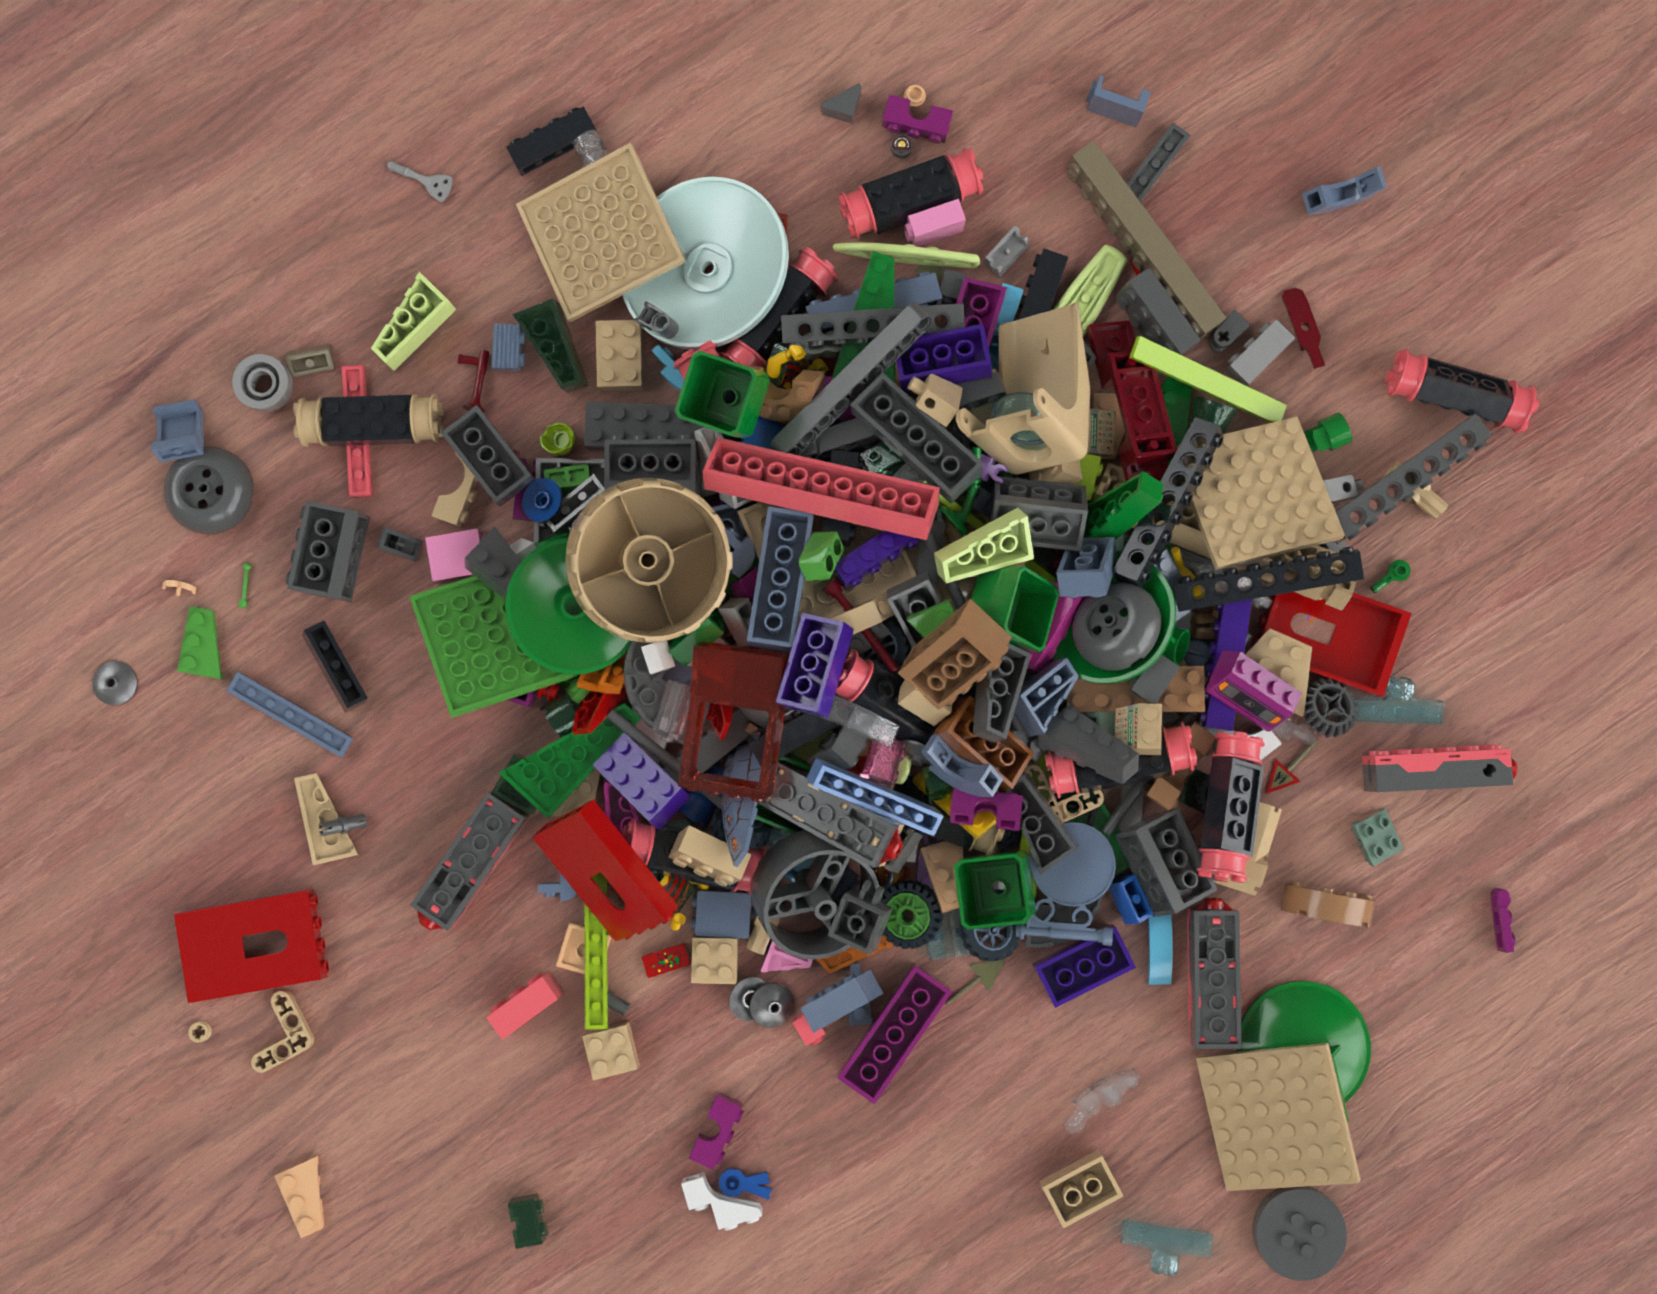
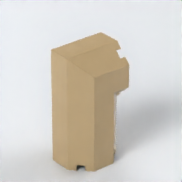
[1213,802,1282,896]

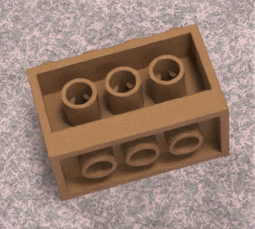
[898,599,1011,710]

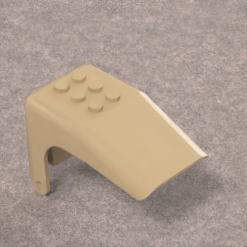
[956,302,1090,475]

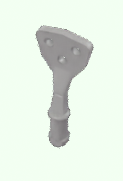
[387,161,453,203]

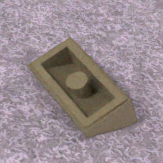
[285,344,335,377]

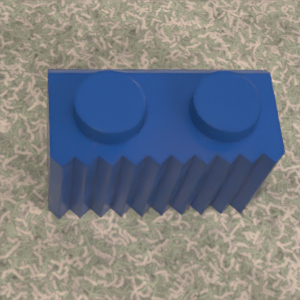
[1108,875,1154,924]

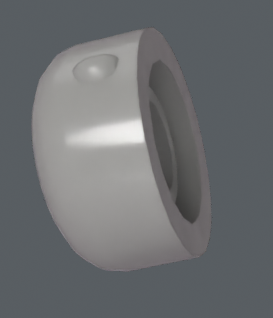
[232,354,293,412]

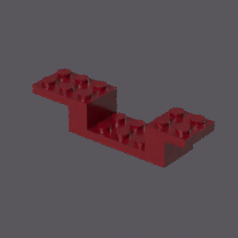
[1086,320,1177,481]

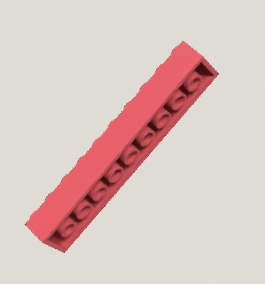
[703,437,940,540]

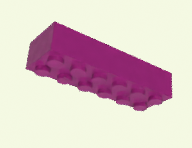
[837,963,952,1104]

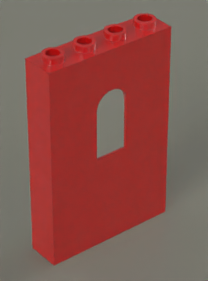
[1251,592,1412,697]
[532,799,679,942]
[174,889,329,1003]

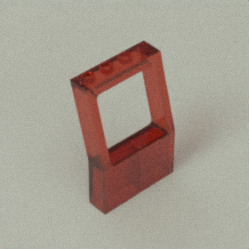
[678,642,789,802]

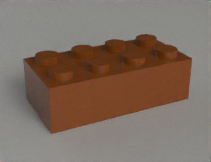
[933,695,1034,791]

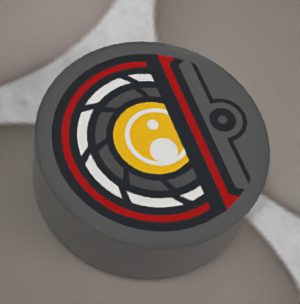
[891,134,913,158]

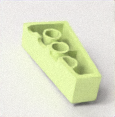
[371,272,456,371]
[934,507,1034,583]

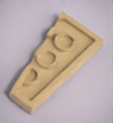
[294,773,359,865]

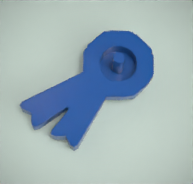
[719,1168,772,1199]

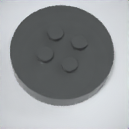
[1252,1186,1347,1281]

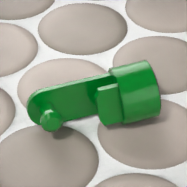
[1304,412,1352,452]

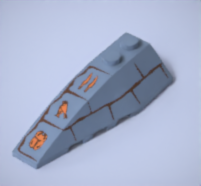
[721,744,768,867]

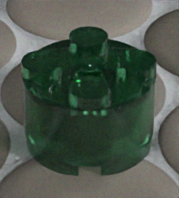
[540,693,576,738]

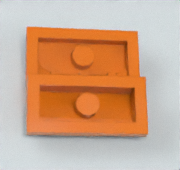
[577,652,627,694]

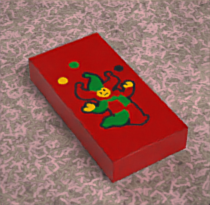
[641,943,691,978]

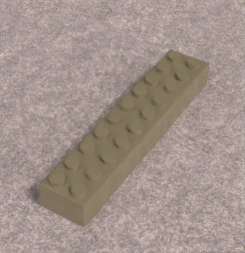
[1066,140,1227,340]

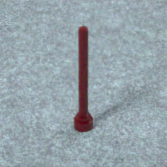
[823,578,899,672]

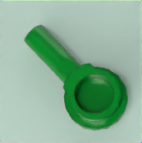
[1370,560,1411,593]

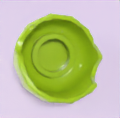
[540,423,576,456]

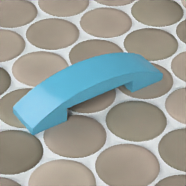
[1148,914,1173,985]

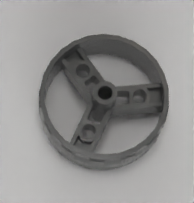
[751,830,879,959]

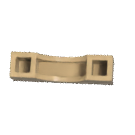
[431,452,480,528]

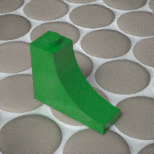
[669,599,726,667]

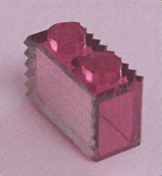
[860,733,906,787]

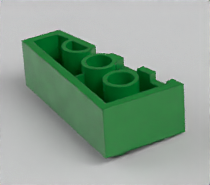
[1083,471,1164,540]

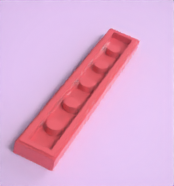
[341,365,373,498]

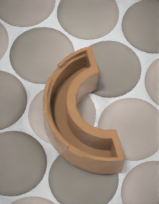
[748,366,825,421]
[1144,722,1215,811]
[1281,881,1375,928]

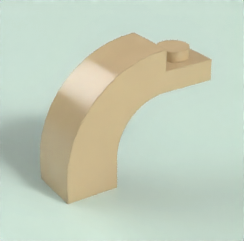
[828,593,895,634]

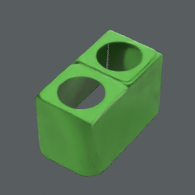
[799,532,844,581]

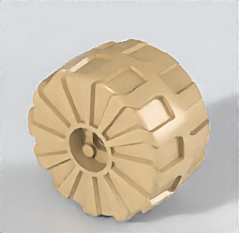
[565,478,733,643]

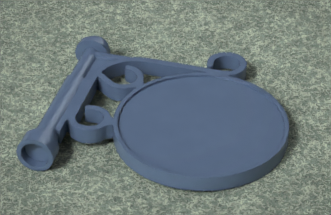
[1016,822,1116,946]

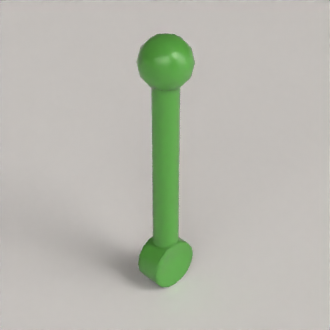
[238,562,252,608]

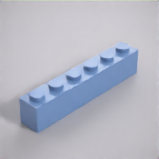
[806,758,944,836]

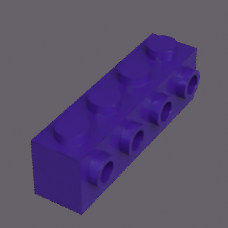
[833,531,920,590]

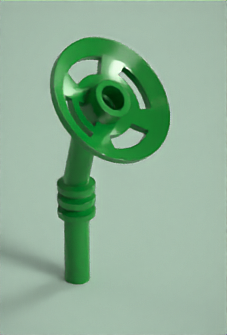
[938,447,981,537]

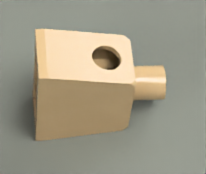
[908,374,963,427]

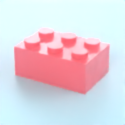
[486,971,564,1040]

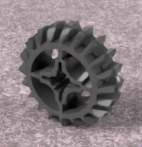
[1301,678,1359,738]

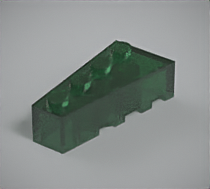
[512,298,589,393]

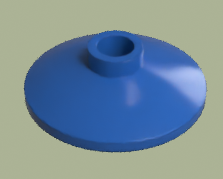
[522,478,562,522]

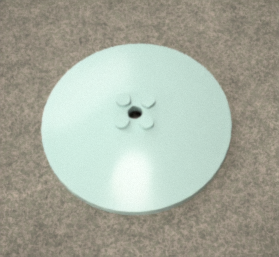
[623,177,789,350]

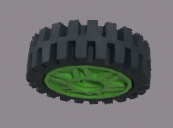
[880,880,943,949]

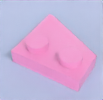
[761,941,813,972]

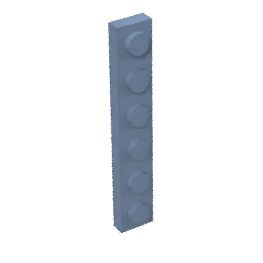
[226,672,354,757]

